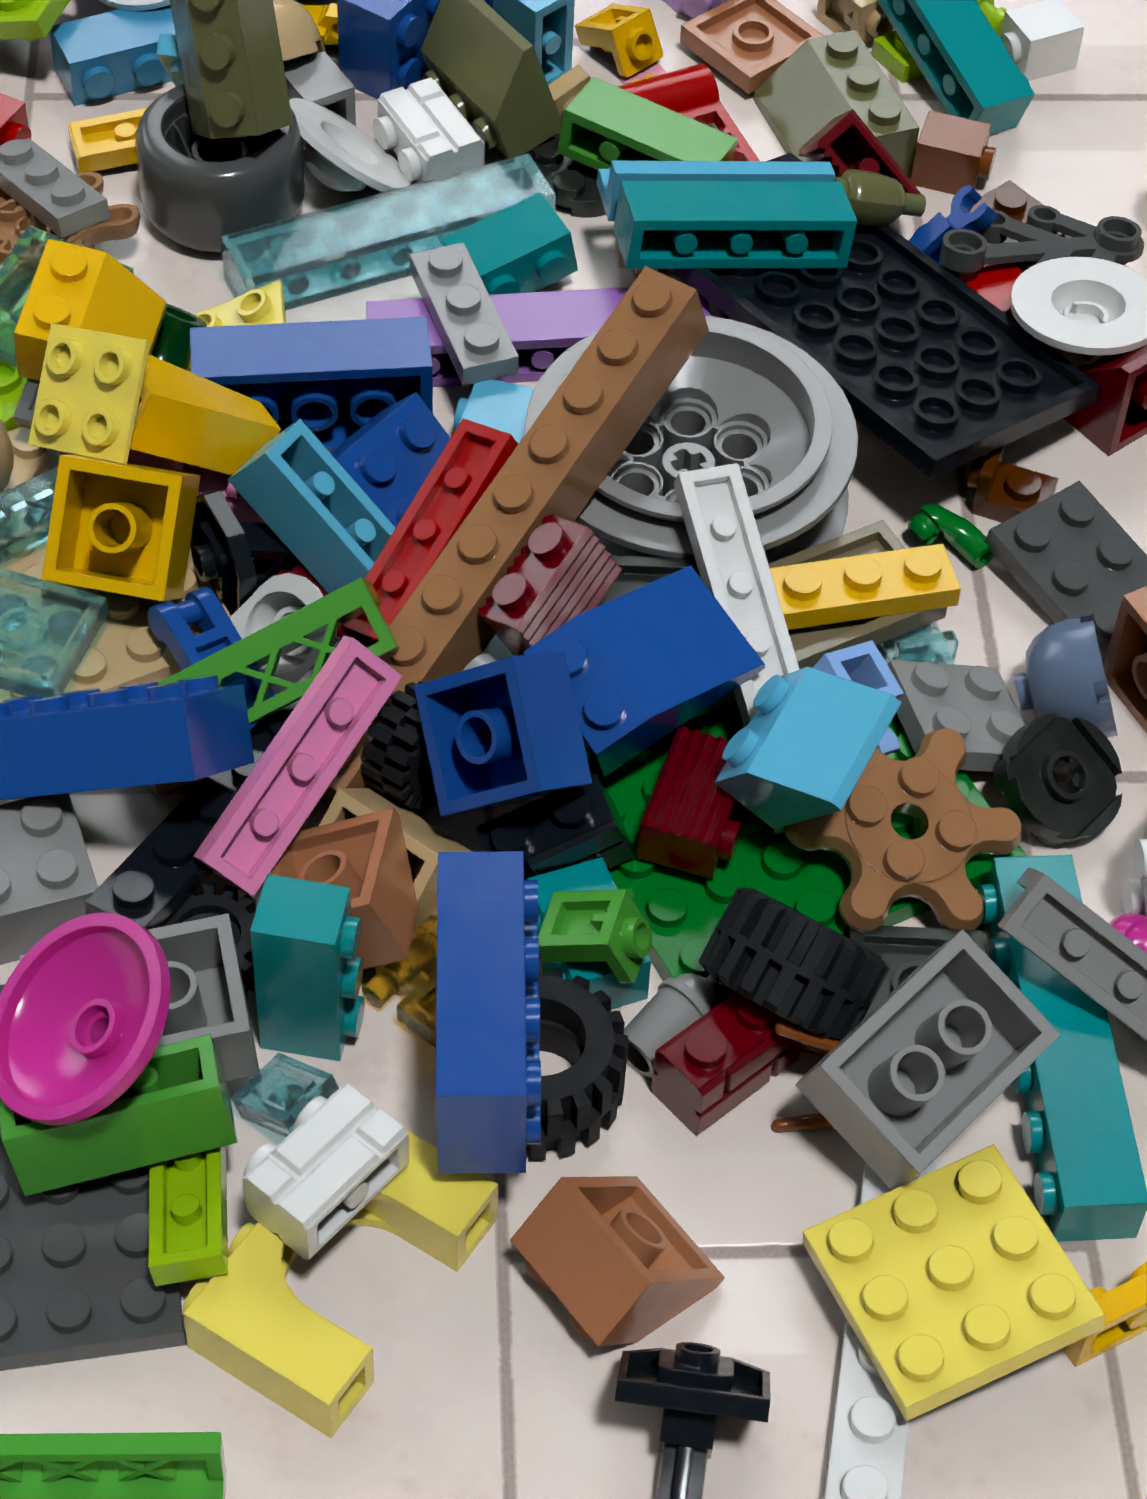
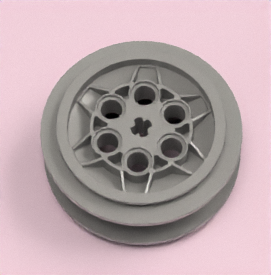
[525,316,858,564]

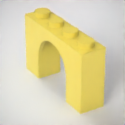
[183,1130,498,1438]

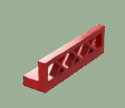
[339,418,518,645]

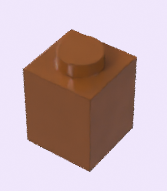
[911,110,996,195]

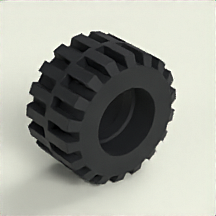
[698,888,890,1040]
[526,968,628,1160]

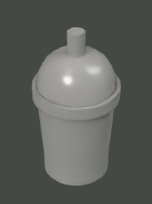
[624,973,720,1078]

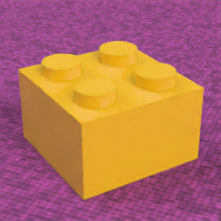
[42,455,200,602]

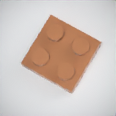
[680,0,824,94]

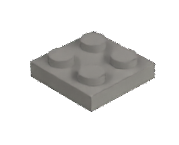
[888,660,1025,772]

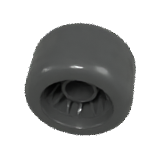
[135,84,305,253]

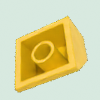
[14,238,166,381]

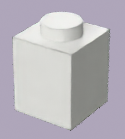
[1000,0,1085,81]

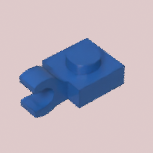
[908,184,997,266]

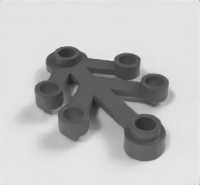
[939,205,1144,279]

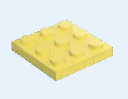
[803,1144,1105,1422]

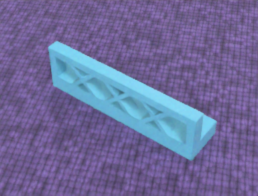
[596,160,835,221]

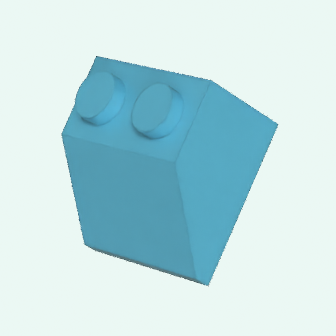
[715,667,902,829]

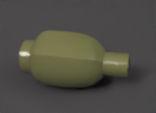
[834,169,926,226]

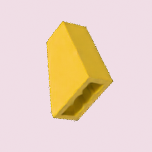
[130,354,281,475]

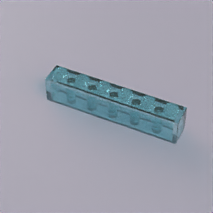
[221,154,556,311]

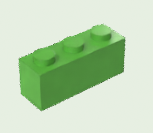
[557,77,738,170]
[0,1033,238,1196]

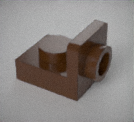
[967,445,1059,523]

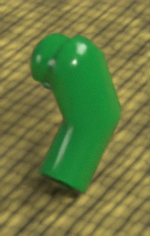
[908,503,995,569]

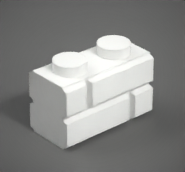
[373,77,485,198]
[242,1083,409,1260]

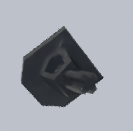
[191,491,310,616]
[615,1342,771,1499]

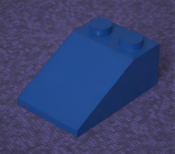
[523,565,765,777]

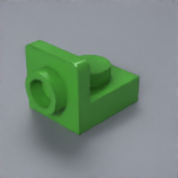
[538,889,652,983]

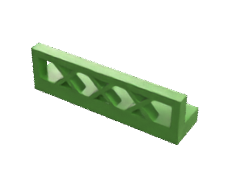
[158,577,399,725]
[0,1432,226,1499]

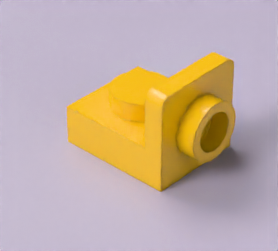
[574,4,663,77]

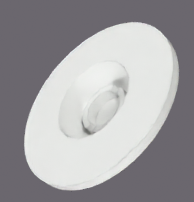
[289,98,411,196]
[1010,257,1147,355]

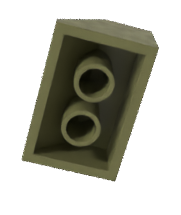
[170,0,293,139]
[420,0,562,162]
[754,29,920,178]

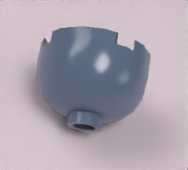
[1014,614,1118,738]

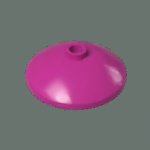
[0,912,170,1125]

